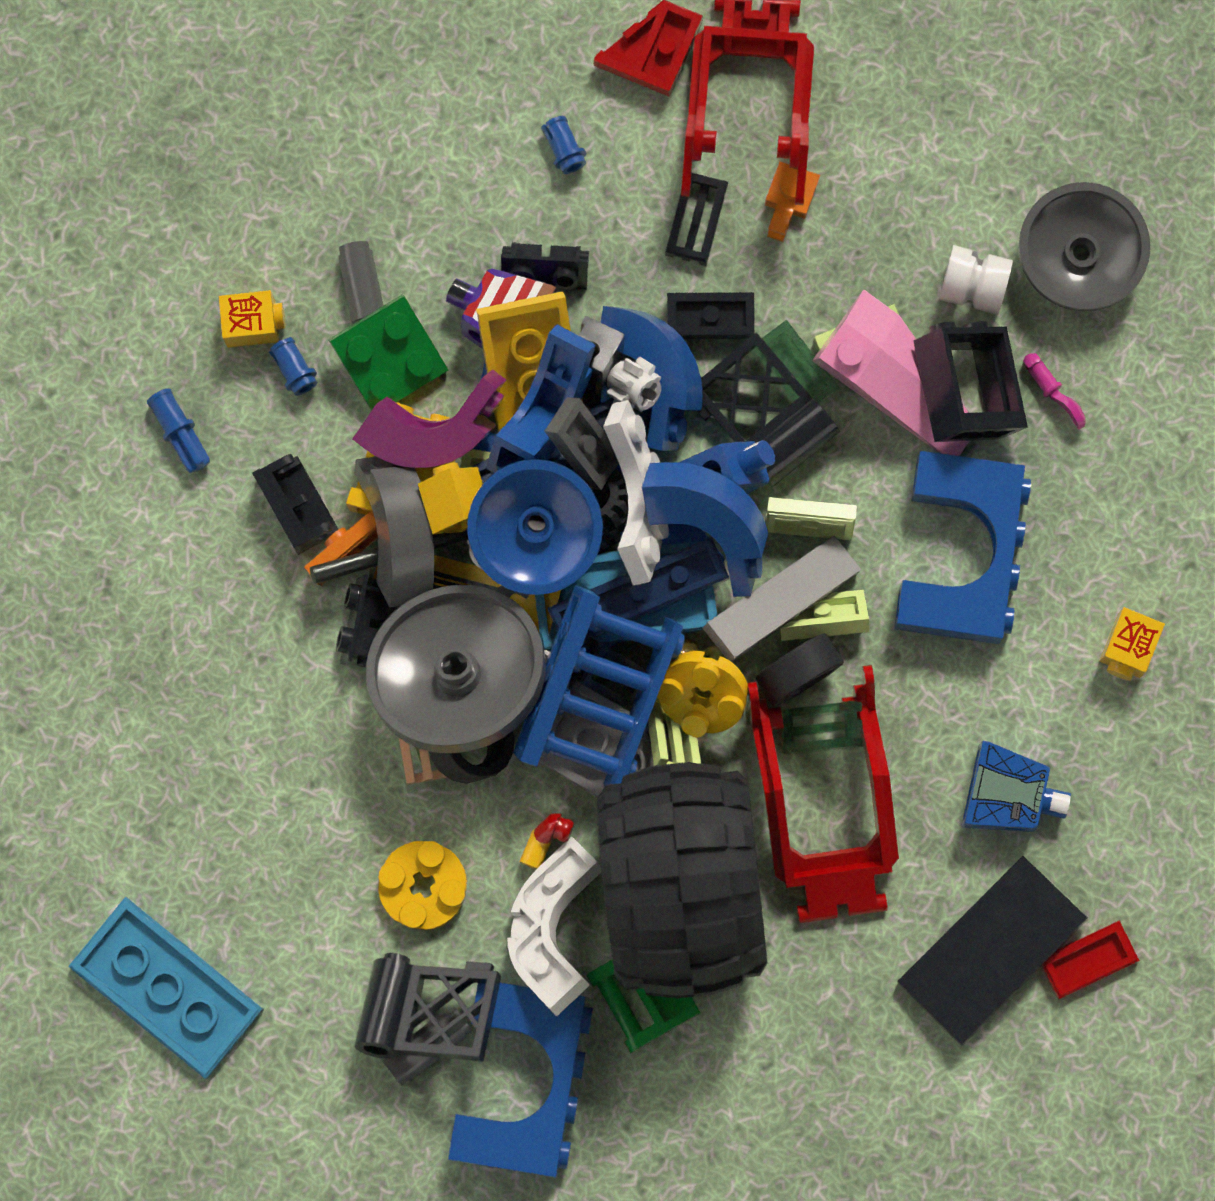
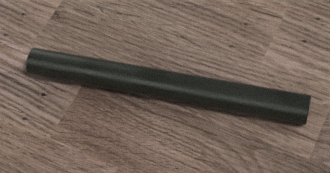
[310,530,468,584]

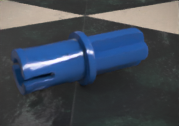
[147,388,210,473]

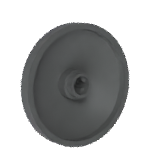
[366,585,546,753]

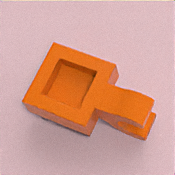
[765,161,820,242]

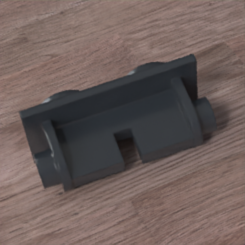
[501,242,589,290]
[336,574,389,668]

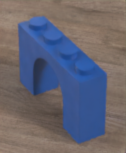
[894,451,1031,644]
[448,982,593,1177]

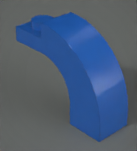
[601,306,703,451]
[486,325,596,473]
[642,462,768,597]

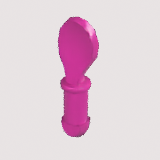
[1023,353,1086,430]

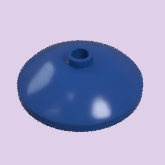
[467,459,603,595]

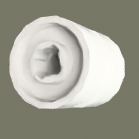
[939,245,1013,315]

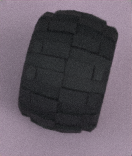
[597,762,768,999]

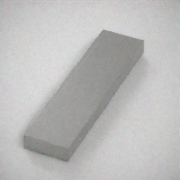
[702,536,861,662]

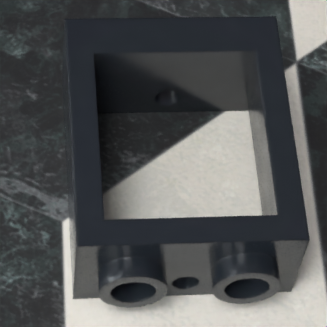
[913,321,1028,442]

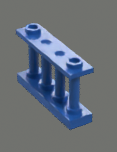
[513,585,684,785]

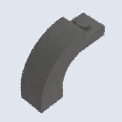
[354,456,434,607]

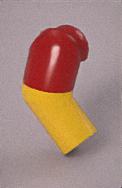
[519,813,574,869]

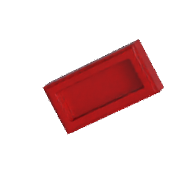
[1042,920,1140,1000]

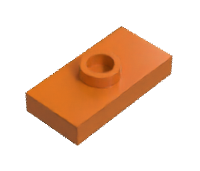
[304,510,378,586]

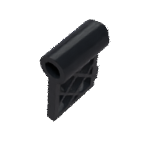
[696,332,840,487]
[354,953,502,1061]

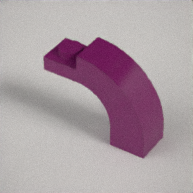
[352,369,506,468]

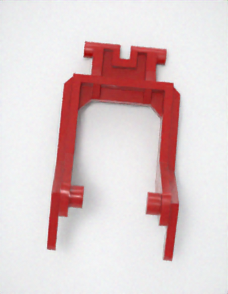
[681,0,814,205]
[747,665,899,924]

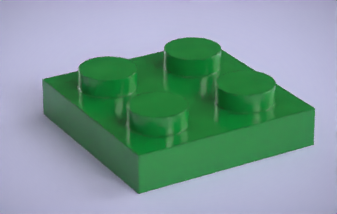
[328,295,449,411]

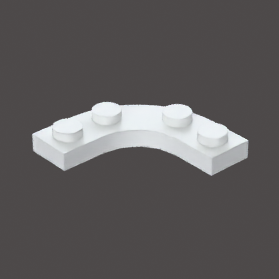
[603,400,669,585]
[507,836,602,1016]

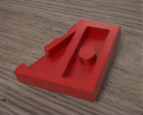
[593,0,703,97]

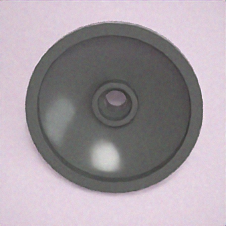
[1018,182,1151,311]

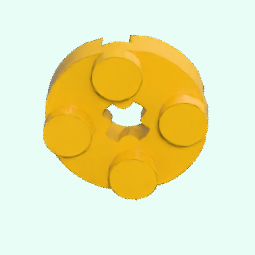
[657,651,748,738]
[378,841,467,930]

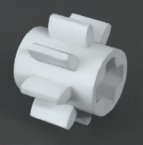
[607,357,661,412]

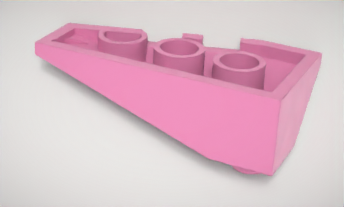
[813,290,969,456]

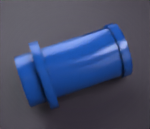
[541,116,587,174]
[269,337,318,396]

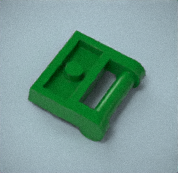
[586,960,700,1054]

